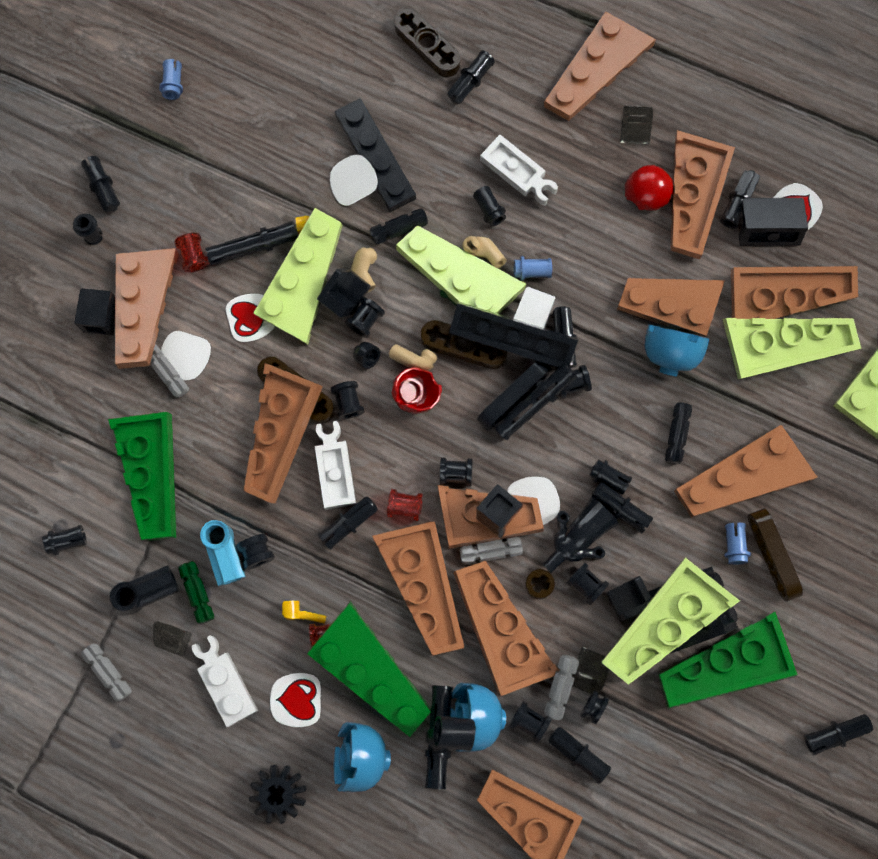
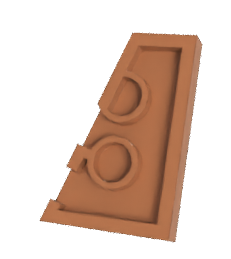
[617,278,725,338]
[438,485,544,549]
[477,769,583,859]

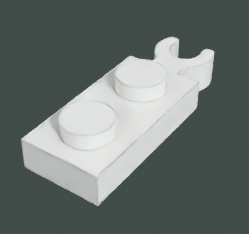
[480,135,558,206]
[315,421,356,510]
[192,635,258,727]

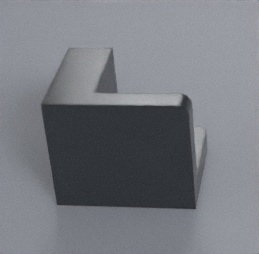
[317,268,371,318]
[74,288,115,335]
[476,484,523,538]
[606,576,652,622]

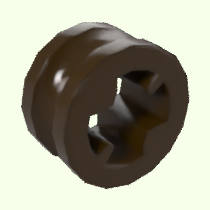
[525,569,555,599]

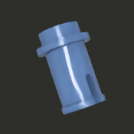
[159,59,183,100]
[514,256,552,281]
[724,523,751,565]

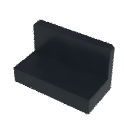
[739,198,808,246]

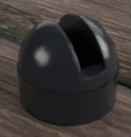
[353,342,380,369]

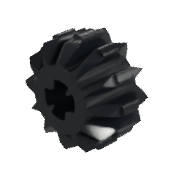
[249,764,307,824]

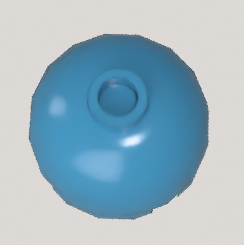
[644,324,710,376]
[451,683,506,752]
[333,722,391,793]

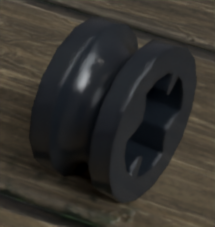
[580,690,609,725]

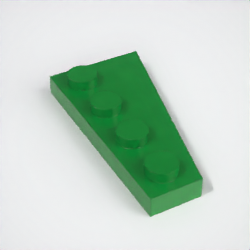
[108,412,176,541]
[307,601,431,737]
[658,612,798,709]

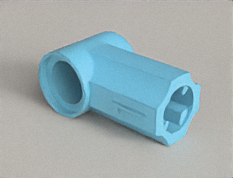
[200,520,246,586]

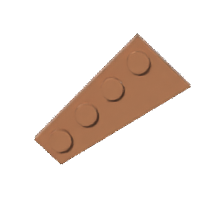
[544,11,656,121]
[670,130,735,260]
[115,248,179,369]
[731,266,858,319]
[244,363,323,503]
[674,425,818,518]
[372,521,464,656]
[454,561,559,697]

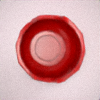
[624,165,674,211]
[392,367,442,415]

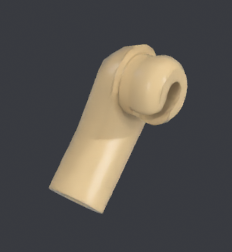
[463,236,507,268]
[351,247,377,293]
[389,344,437,371]

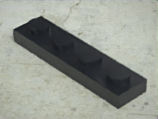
[335,98,416,213]
[449,302,579,368]

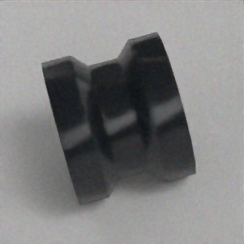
[236,534,275,570]

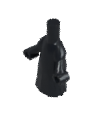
[542,497,619,573]

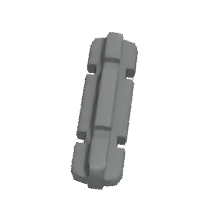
[150,344,189,398]
[460,537,523,565]
[81,643,132,702]
[544,655,579,720]

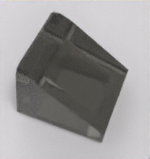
[620,105,653,144]
[153,621,192,656]
[572,647,609,695]

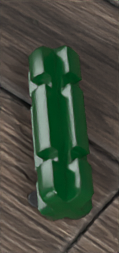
[178,561,214,624]

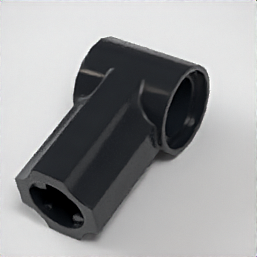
[109,565,179,614]
[426,716,475,753]

